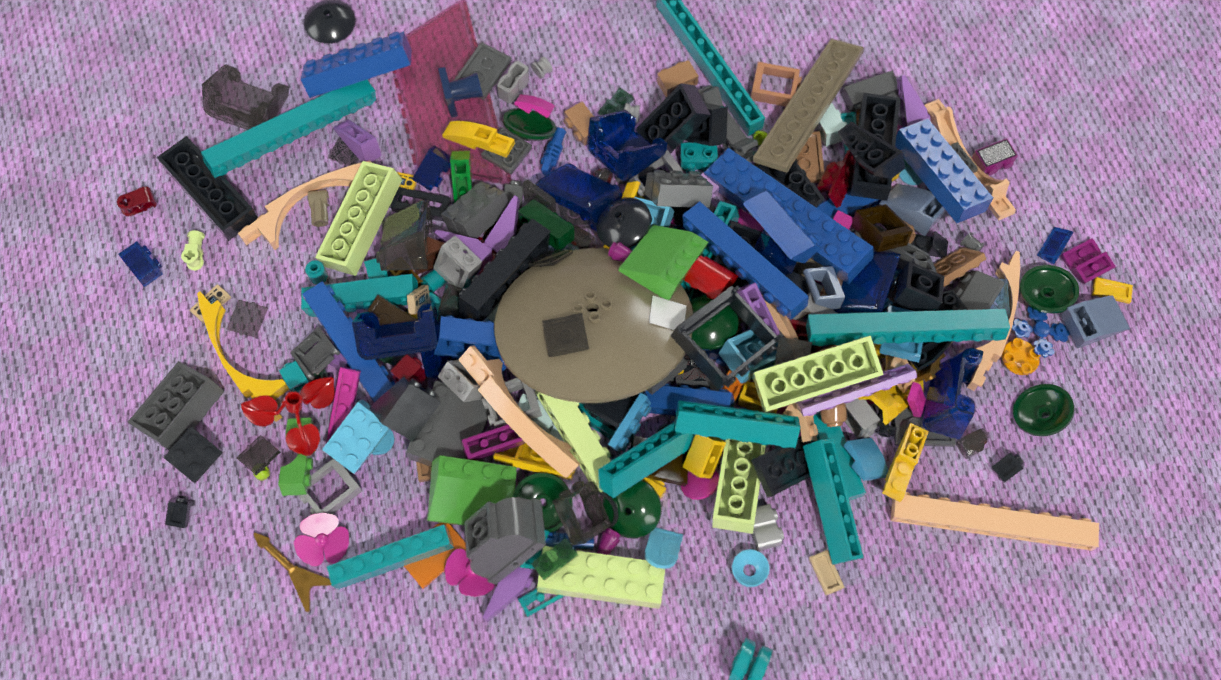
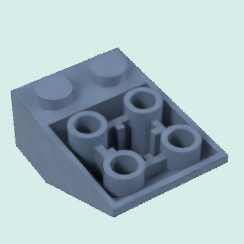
[879,184,946,236]
[1061,295,1130,349]

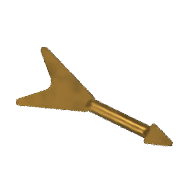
[253,533,332,612]

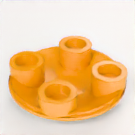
[1002,338,1041,375]

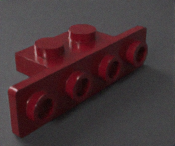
[817,150,854,208]

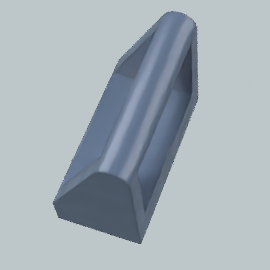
[803,266,845,309]

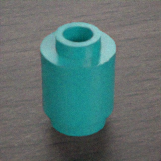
[305,260,328,285]
[421,269,447,293]

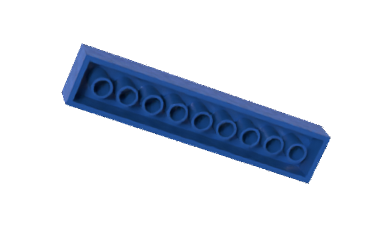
[704,148,873,285]

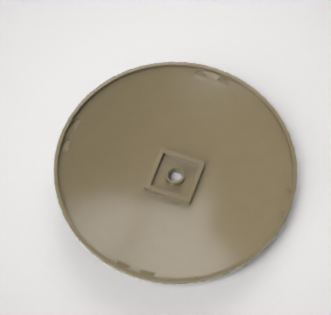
[494,248,693,403]

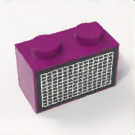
[971,138,1018,176]

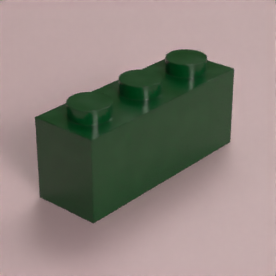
[518,199,575,252]

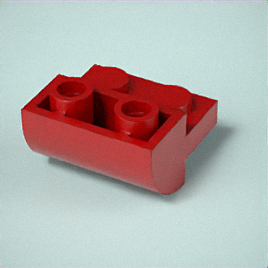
[684,256,738,299]

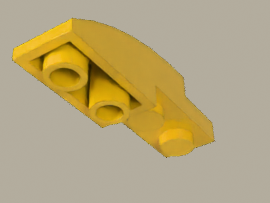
[442,121,515,158]
[882,423,929,502]

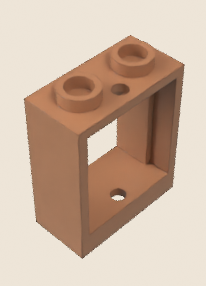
[751,62,802,107]

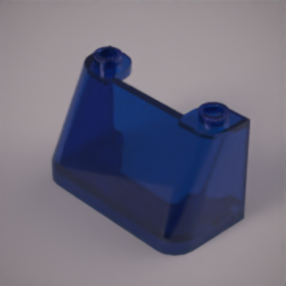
[587,110,667,181]
[533,164,623,231]
[833,252,901,314]
[352,302,438,360]
[922,348,984,440]

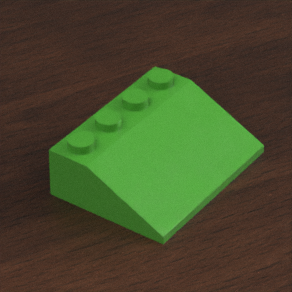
[618,225,708,300]
[427,456,516,526]

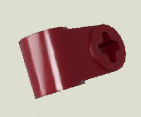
[116,186,157,217]

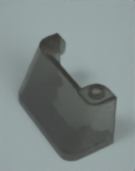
[202,64,289,130]
[376,200,433,271]

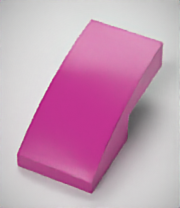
[514,95,555,118]

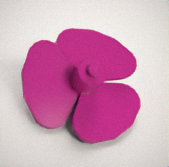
[294,512,349,566]
[445,549,495,597]

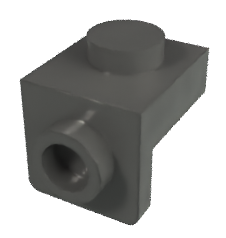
[504,180,525,208]

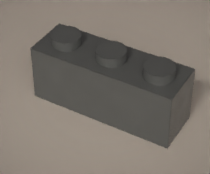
[841,71,898,112]

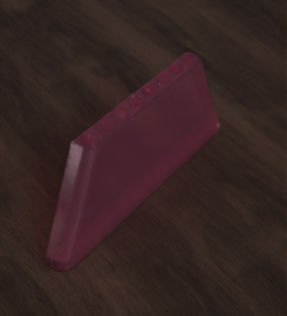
[392,0,511,185]

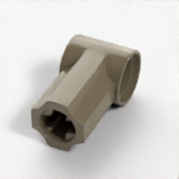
[308,190,329,227]

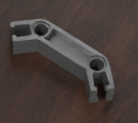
[698,85,758,162]
[850,225,937,273]

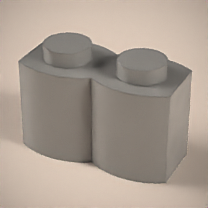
[497,61,529,104]
[752,504,784,551]

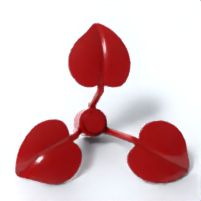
[241,377,335,456]

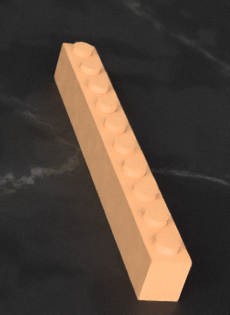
[891,492,1099,551]

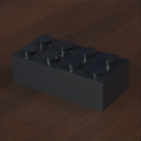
[635,83,711,155]

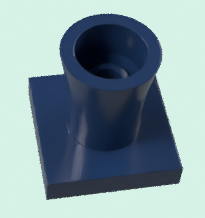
[438,67,483,118]

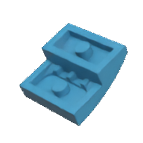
[843,438,888,481]

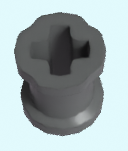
[960,232,985,251]

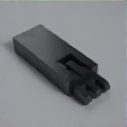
[389,187,451,222]

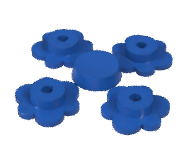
[1012,306,1070,358]

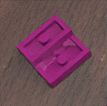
[1060,238,1116,284]

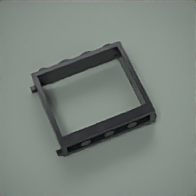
[671,285,784,390]

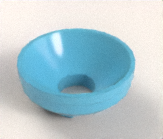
[732,549,770,587]

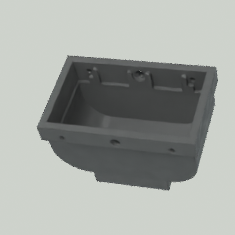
[465,497,546,584]

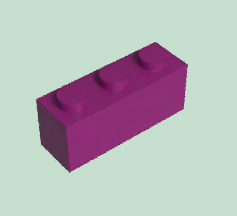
[461,425,525,461]

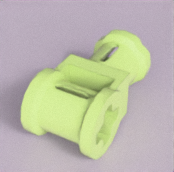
[181,231,205,271]

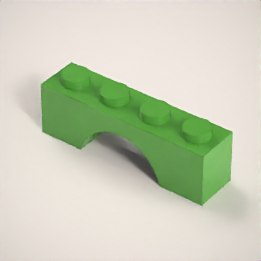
[278,418,317,496]

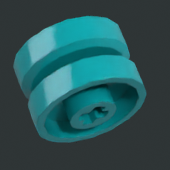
[728,637,773,680]

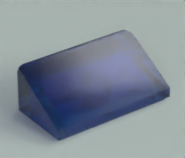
[1037,227,1074,265]

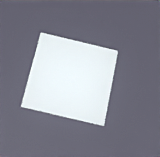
[649,296,686,330]

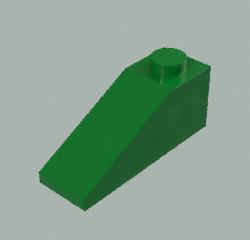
[450,151,473,203]

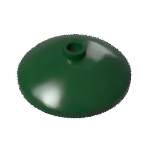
[503,109,556,141]
[1020,265,1079,314]
[690,295,738,350]
[1013,384,1075,437]
[513,473,573,532]
[602,480,662,539]

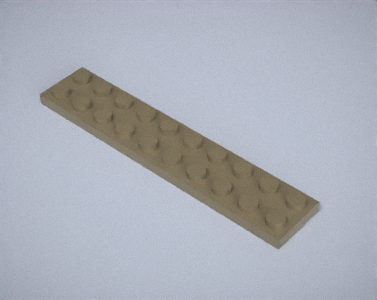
[753,38,864,173]

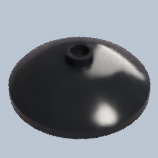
[303,0,356,44]
[597,197,652,248]

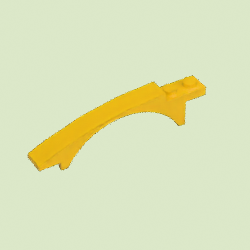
[197,291,289,422]

